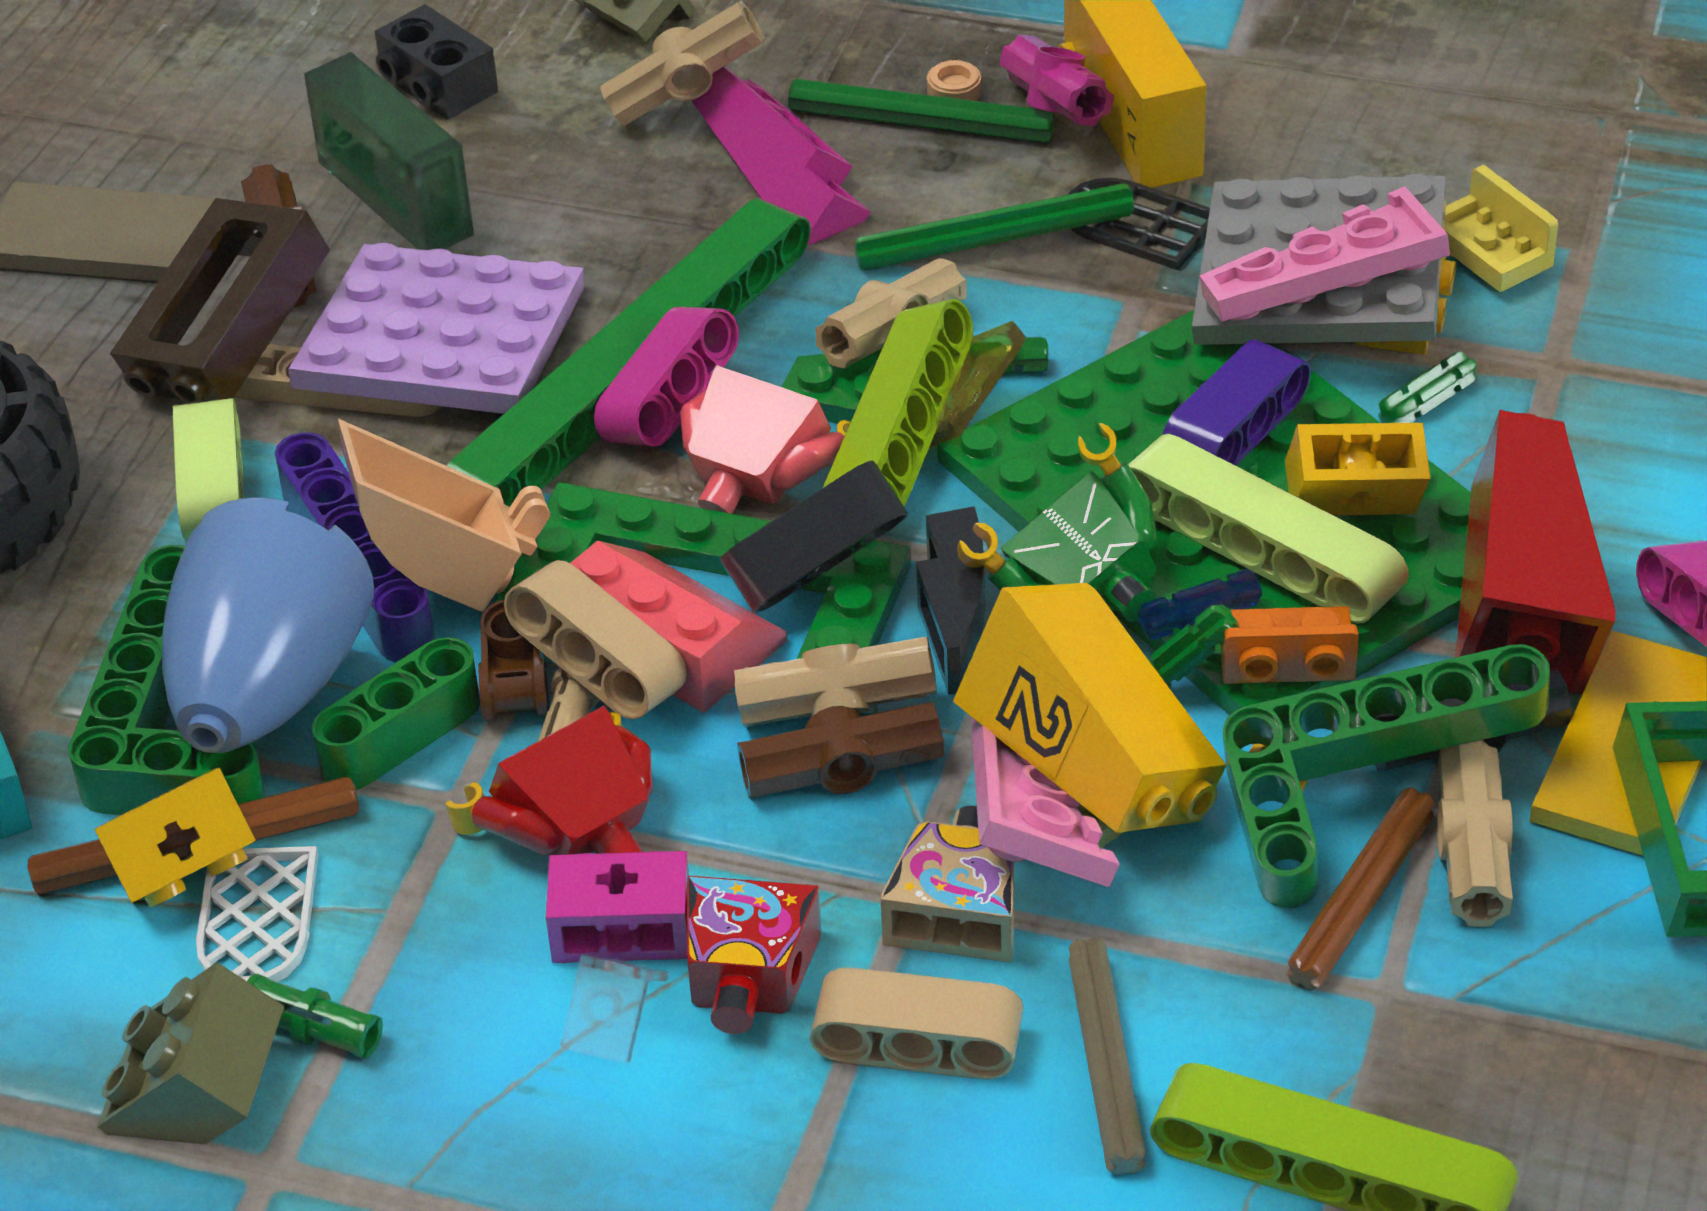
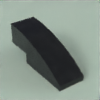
[916,506,985,695]

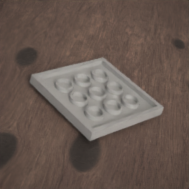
[1192,174,1447,345]

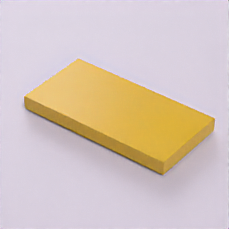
[1530,630,1707,856]

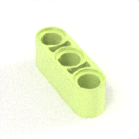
[173,398,245,540]

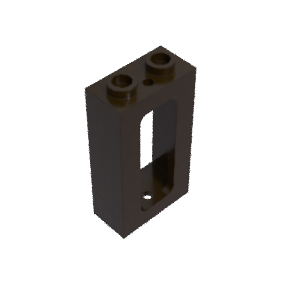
[110,198,330,404]

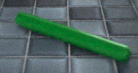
[788,79,1056,143]
[854,183,1134,270]

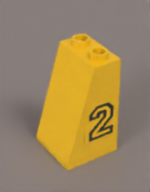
[953,583,1226,833]

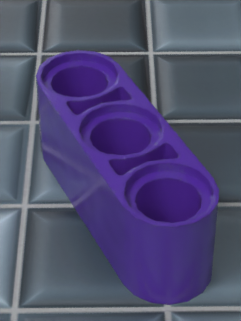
[1162,339,1311,466]

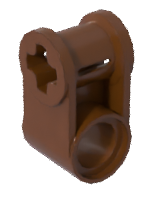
[478,600,549,721]

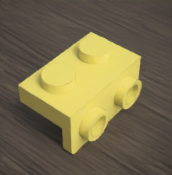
[1444,165,1558,293]

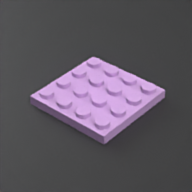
[289,243,585,414]

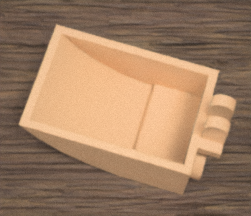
[338,419,550,612]

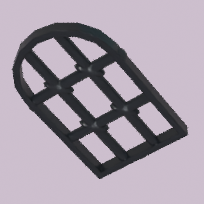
[1068,177,1210,270]

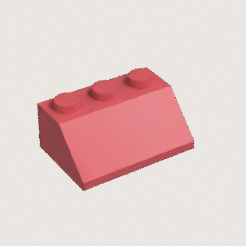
[570,541,788,713]

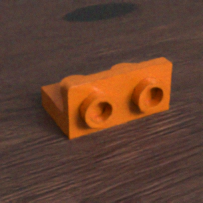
[1220,606,1359,684]

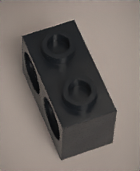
[374,4,498,120]

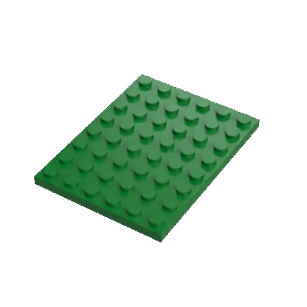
[937,310,1471,715]

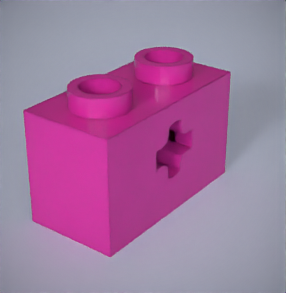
[546,851,689,963]

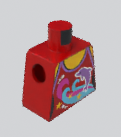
[687,875,821,1034]

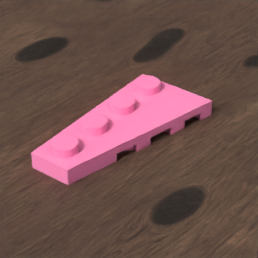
[1199,186,1450,322]
[971,718,1120,887]

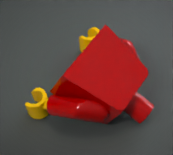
[445,706,653,855]

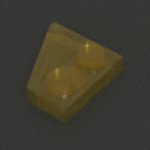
[929,320,1026,448]

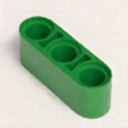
[312,637,480,790]

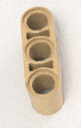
[504,560,687,719]
[809,968,1024,1079]

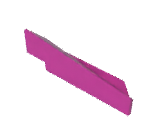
[691,65,871,246]

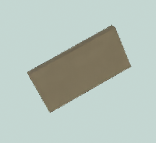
[0,182,226,282]

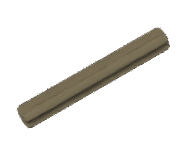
[1069,937,1146,1176]

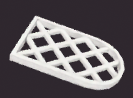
[195,846,318,982]

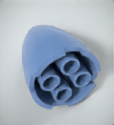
[162,498,374,753]

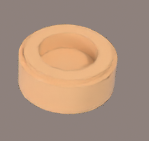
[927,60,982,101]

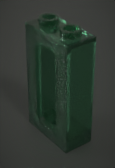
[304,52,474,251]

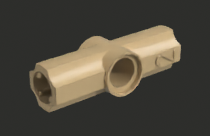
[600,1,765,126]
[815,258,967,368]
[734,637,938,727]
[1437,740,1513,927]

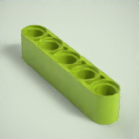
[823,298,974,528]
[1150,1063,1519,1211]

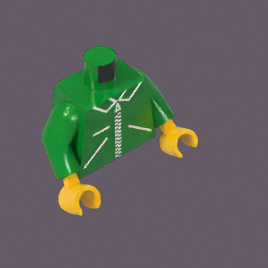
[957,423,1157,622]

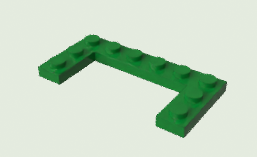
[495,482,912,659]

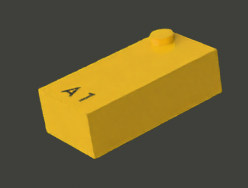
[1058,0,1207,188]

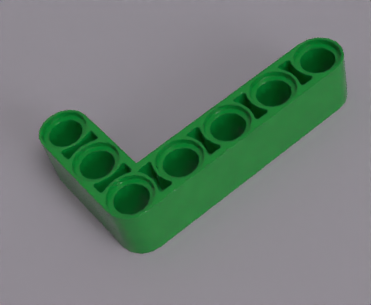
[68,545,266,815]
[1223,644,1550,908]

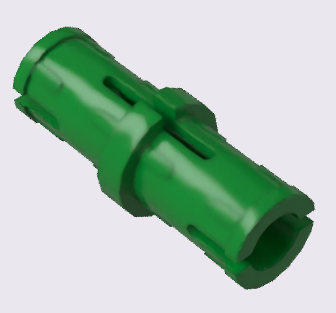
[247,973,383,1059]

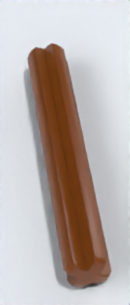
[1287,787,1434,990]

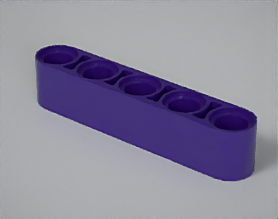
[275,432,435,663]

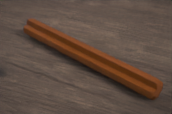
[27,777,359,895]

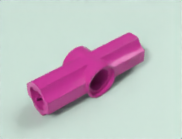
[1000,34,1114,126]

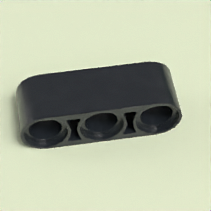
[720,460,908,614]

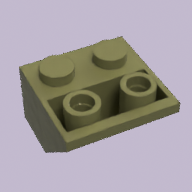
[97,962,284,1144]

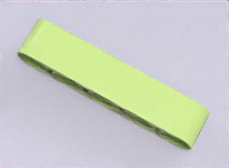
[1128,434,1409,623]

